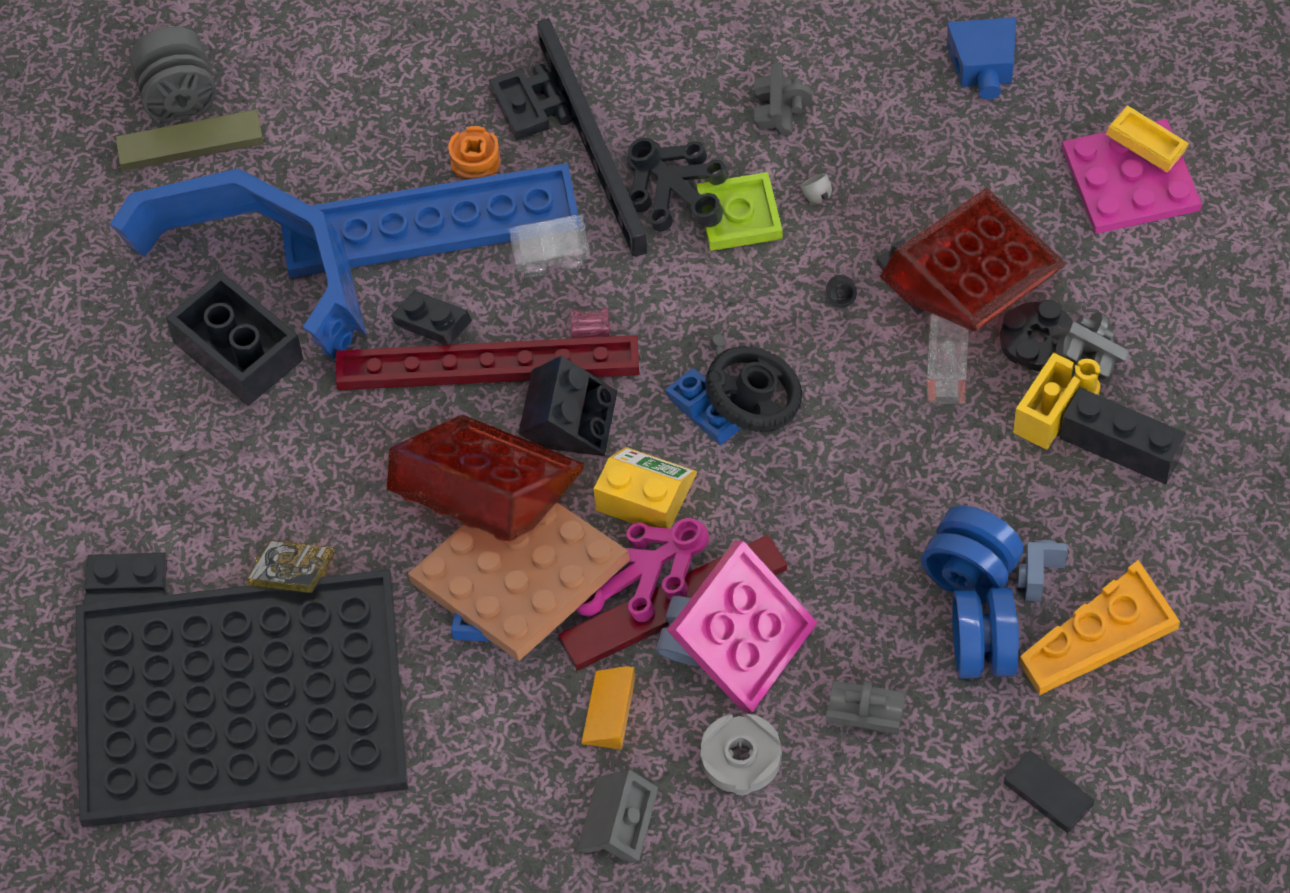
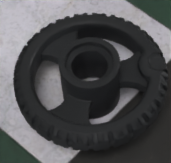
[705,345,802,432]

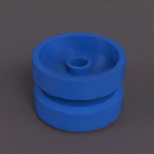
[921,505,1023,604]
[952,588,1019,679]

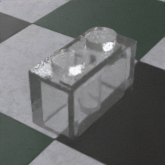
[508,214,591,278]
[927,314,969,405]

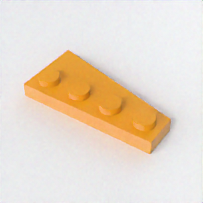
[1019,560,1180,695]

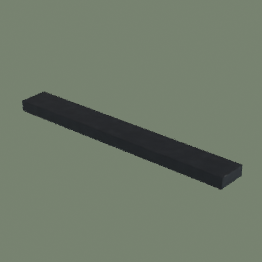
[537,18,647,257]

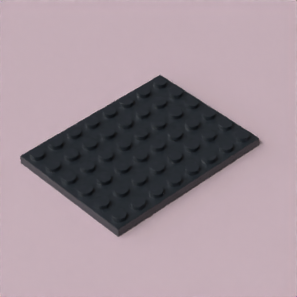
[76,569,408,827]

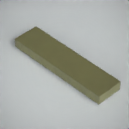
[116,109,264,171]

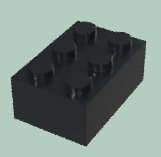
[166,271,304,406]

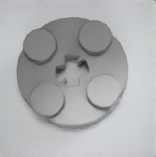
[700,714,782,795]

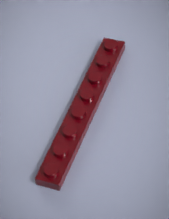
[336,335,640,390]

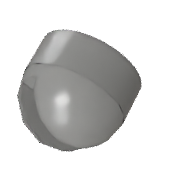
[800,173,832,204]

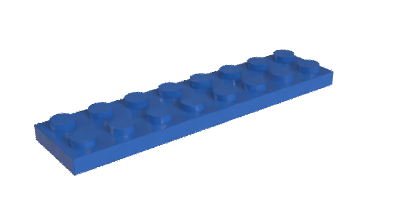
[281,163,581,278]

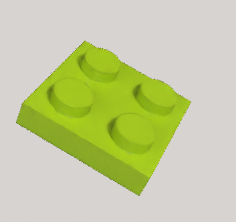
[696,172,783,251]

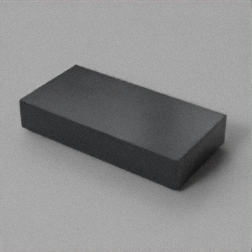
[1003,750,1095,834]

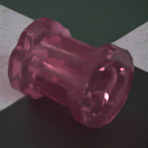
[571,308,610,338]

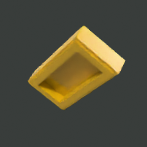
[1106,105,1189,173]

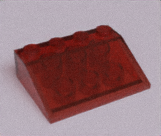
[879,187,1067,332]
[386,414,584,542]

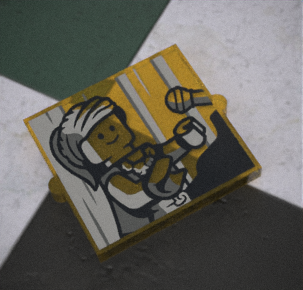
[247,540,335,593]

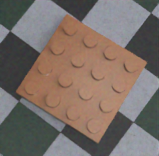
[408,476,630,661]

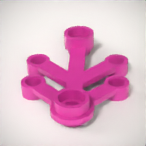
[576,518,709,622]

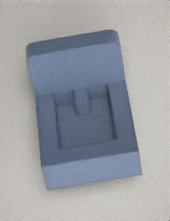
[1017,540,1067,602]

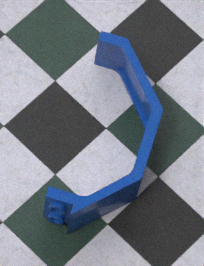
[110,168,367,359]

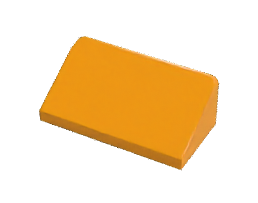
[582,666,635,750]

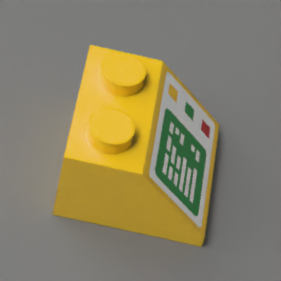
[594,447,697,528]

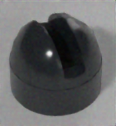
[826,274,857,307]

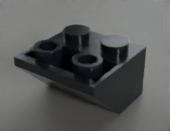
[518,356,618,456]

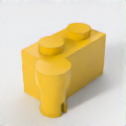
[1013,353,1100,450]

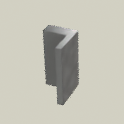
[577,769,659,863]

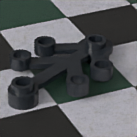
[627,138,729,231]

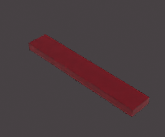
[558,534,787,671]

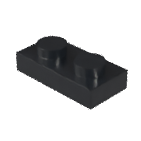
[391,290,472,346]

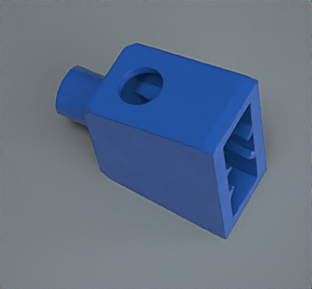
[946,17,1016,100]

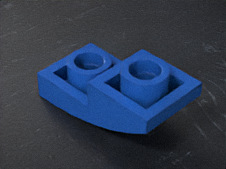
[665,368,742,446]

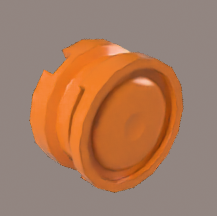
[448,126,501,180]

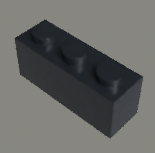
[1060,387,1187,485]

